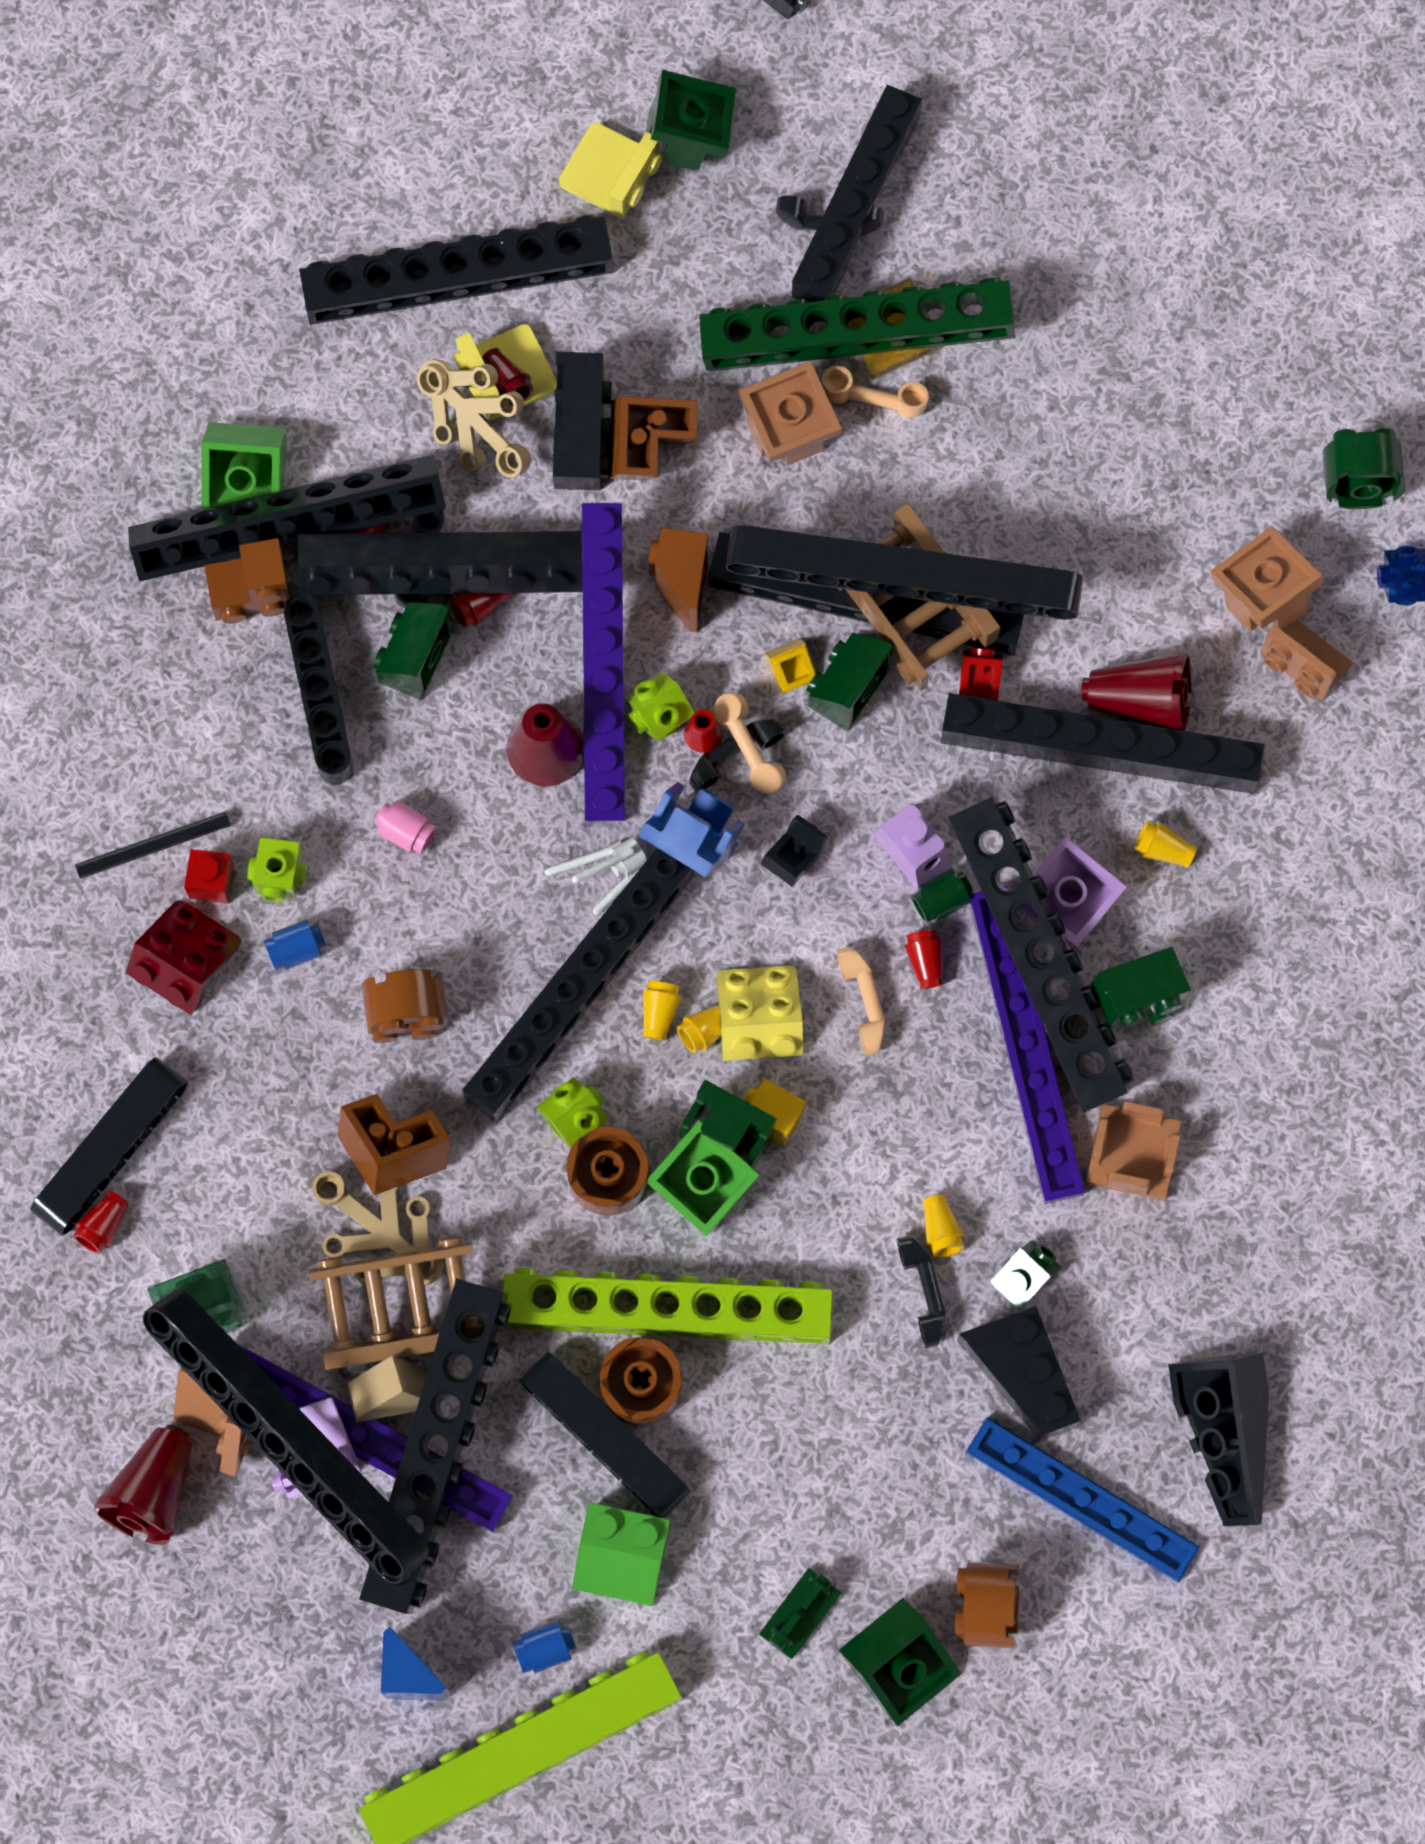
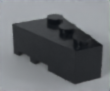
[552,352,612,490]
[957,1306,1081,1442]

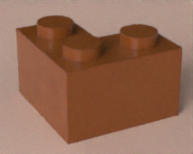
[609,396,698,481]
[204,538,291,624]
[337,1094,451,1195]

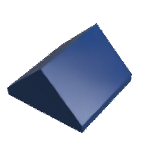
[381,1626,451,1701]

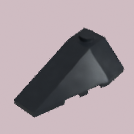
[1168,1353,1269,1526]

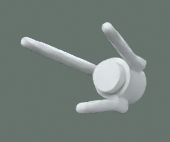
[545,837,647,915]

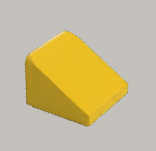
[765,639,817,694]

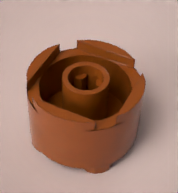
[362,969,448,1043]
[567,1126,649,1216]
[599,1338,682,1427]
[955,1562,1019,1649]

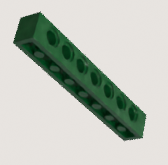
[699,278,1016,371]

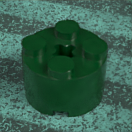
[1322,428,1405,509]

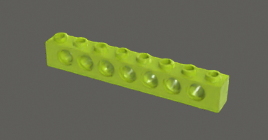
[503,1268,832,1344]

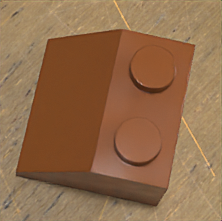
[649,527,708,632]

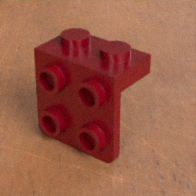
[126,900,241,1015]

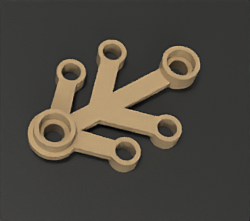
[417,359,531,478]
[312,1171,444,1286]

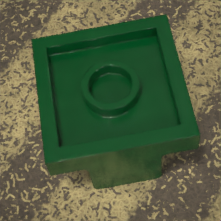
[646,69,736,171]
[679,1080,777,1168]

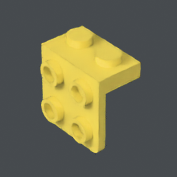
[559,123,663,220]
[452,324,557,421]
[717,966,803,1061]

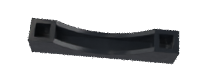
[792,84,922,302]

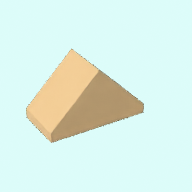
[346,1356,427,1422]

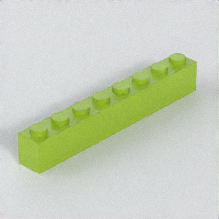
[358,1650,682,1844]

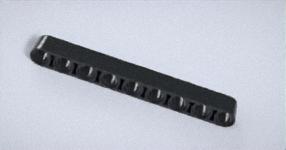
[725,525,1083,620]
[142,1288,429,1584]

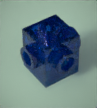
[1377,546,1425,606]

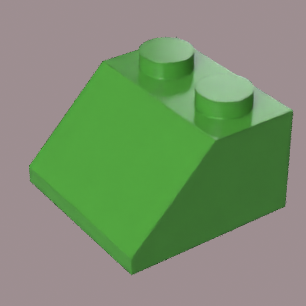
[201,422,286,510]
[646,1120,761,1236]
[572,1502,671,1607]

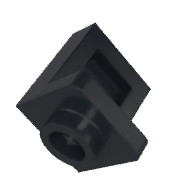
[760,815,828,887]

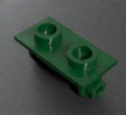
[759,1568,841,1660]

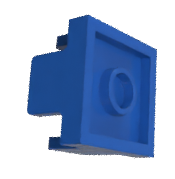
[638,782,745,878]

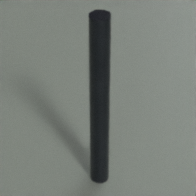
[75,811,231,879]

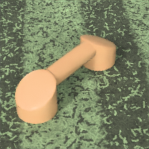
[821,366,929,418]
[713,692,787,794]
[836,947,886,1056]

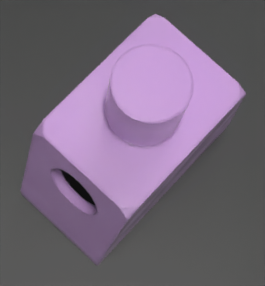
[873,803,950,891]

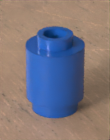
[264,919,326,970]
[512,1620,577,1674]

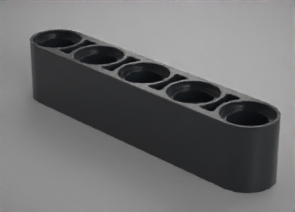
[283,593,353,785]
[30,1057,188,1236]
[519,1351,691,1519]

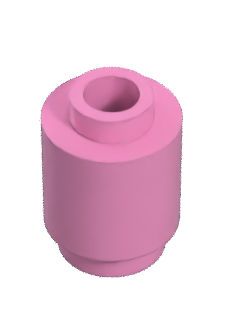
[375,800,437,855]

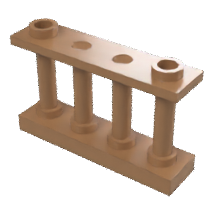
[838,503,1000,691]
[309,1236,485,1370]

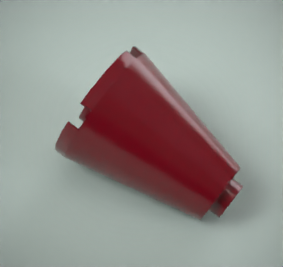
[1081,653,1192,731]
[506,703,584,787]
[94,1424,193,1545]

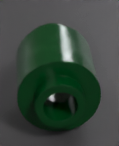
[911,868,973,923]

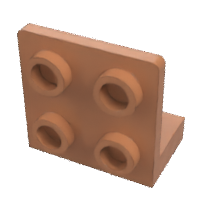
[1260,620,1353,701]
[173,1368,252,1477]

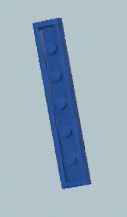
[965,1417,1200,1583]

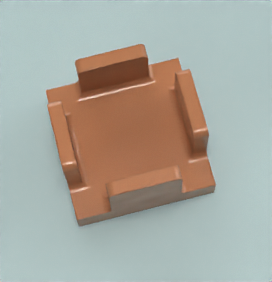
[739,361,842,466]
[1211,526,1324,632]
[1085,1102,1181,1201]

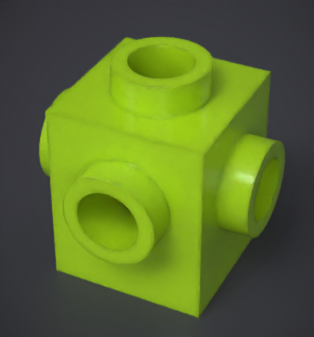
[624,671,695,741]
[247,837,307,902]
[536,1077,610,1149]

